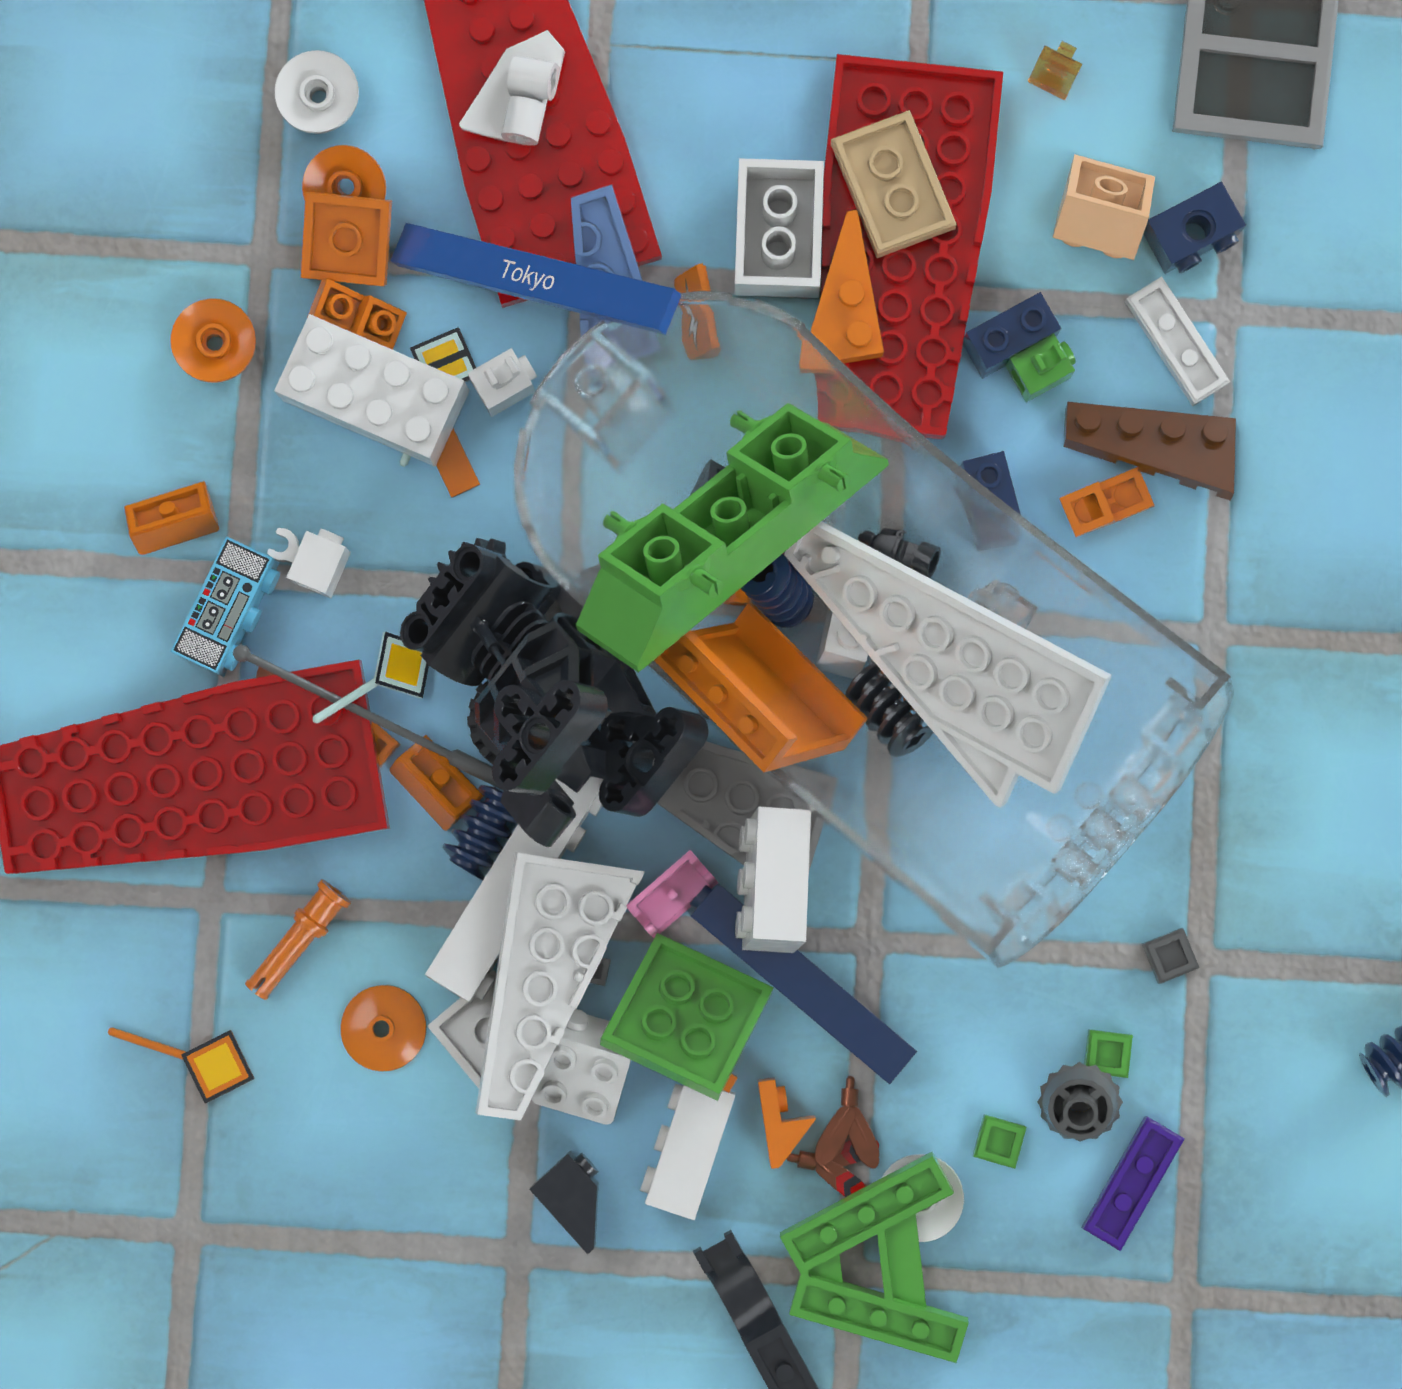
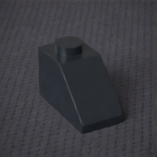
[529,1151,599,1255]

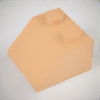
[1053,154,1155,260]

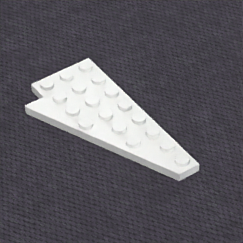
[784,521,1112,808]

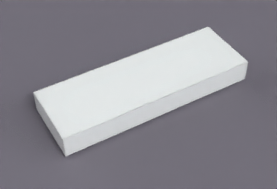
[1124,276,1230,407]

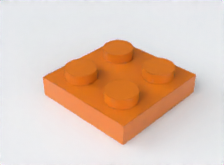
[301,192,392,286]

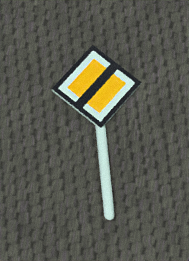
[400,327,476,467]

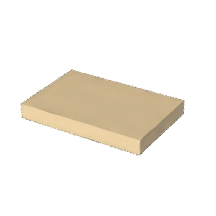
[831,110,957,258]

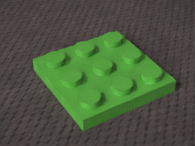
[600,933,774,1101]

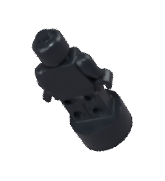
[858,528,941,578]

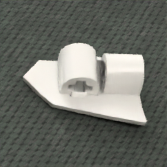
[459,30,565,146]

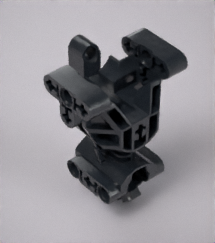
[400,538,709,847]

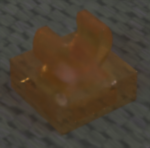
[1028,41,1082,100]

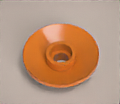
[302,145,386,200]
[171,298,256,383]
[341,985,427,1071]

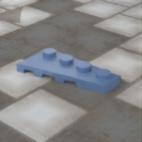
[571,184,664,374]

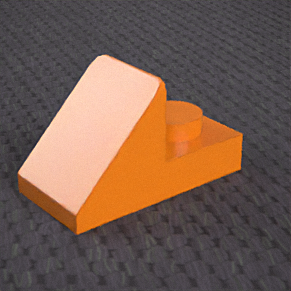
[757,1077,816,1169]

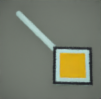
[313,632,429,723]

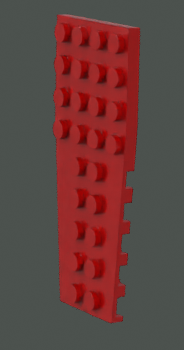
[424,0,662,308]
[818,54,1003,439]
[0,659,390,874]

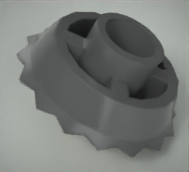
[1037,1062,1123,1142]

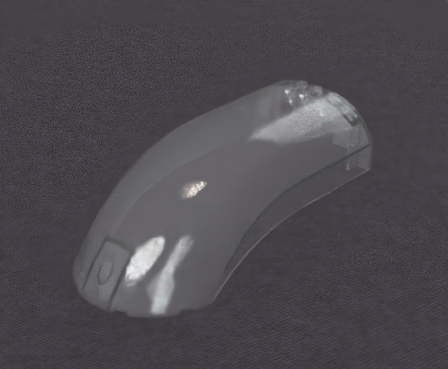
[514,291,1234,968]

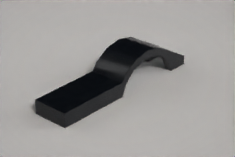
[693,1230,819,1389]

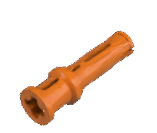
[245,879,351,1000]

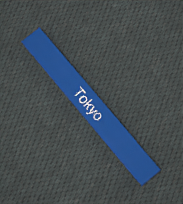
[390,223,682,335]

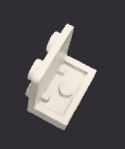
[532,1009,631,1125]

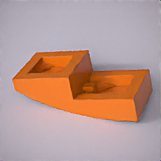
[1059,467,1155,537]

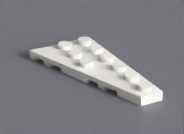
[475,852,645,1120]

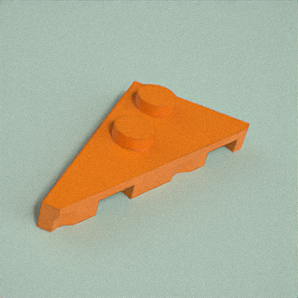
[801,210,884,370]

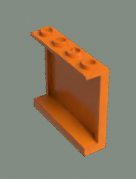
[654,602,868,773]

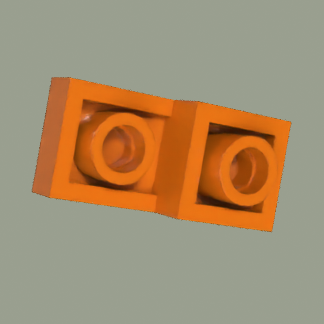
[307,278,407,350]

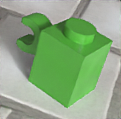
[1005,334,1076,402]

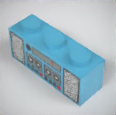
[170,536,280,677]

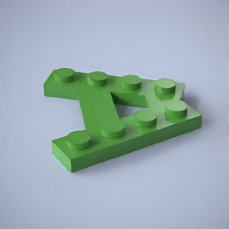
[780,1152,969,1363]

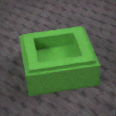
[1084,1029,1133,1078]
[972,1114,1027,1169]

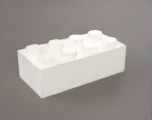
[274,314,470,467]

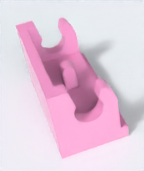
[627,850,718,938]

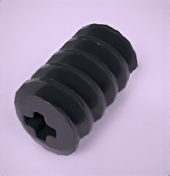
[845,662,934,757]

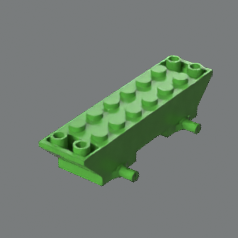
[576,403,889,673]

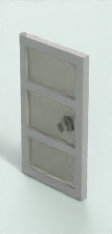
[1172,0,1339,150]

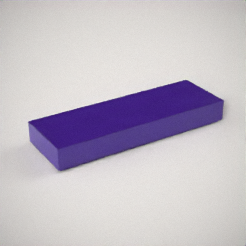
[1081,1116,1185,1251]

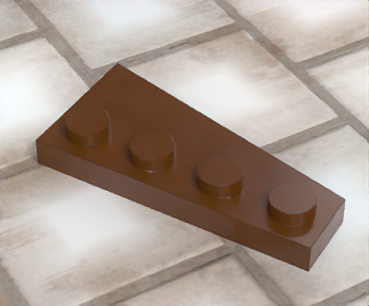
[1063,402,1236,501]

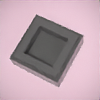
[1142,928,1200,984]

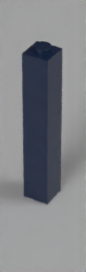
[690,883,917,1085]

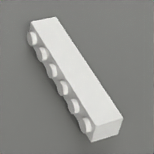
[425,777,603,1004]

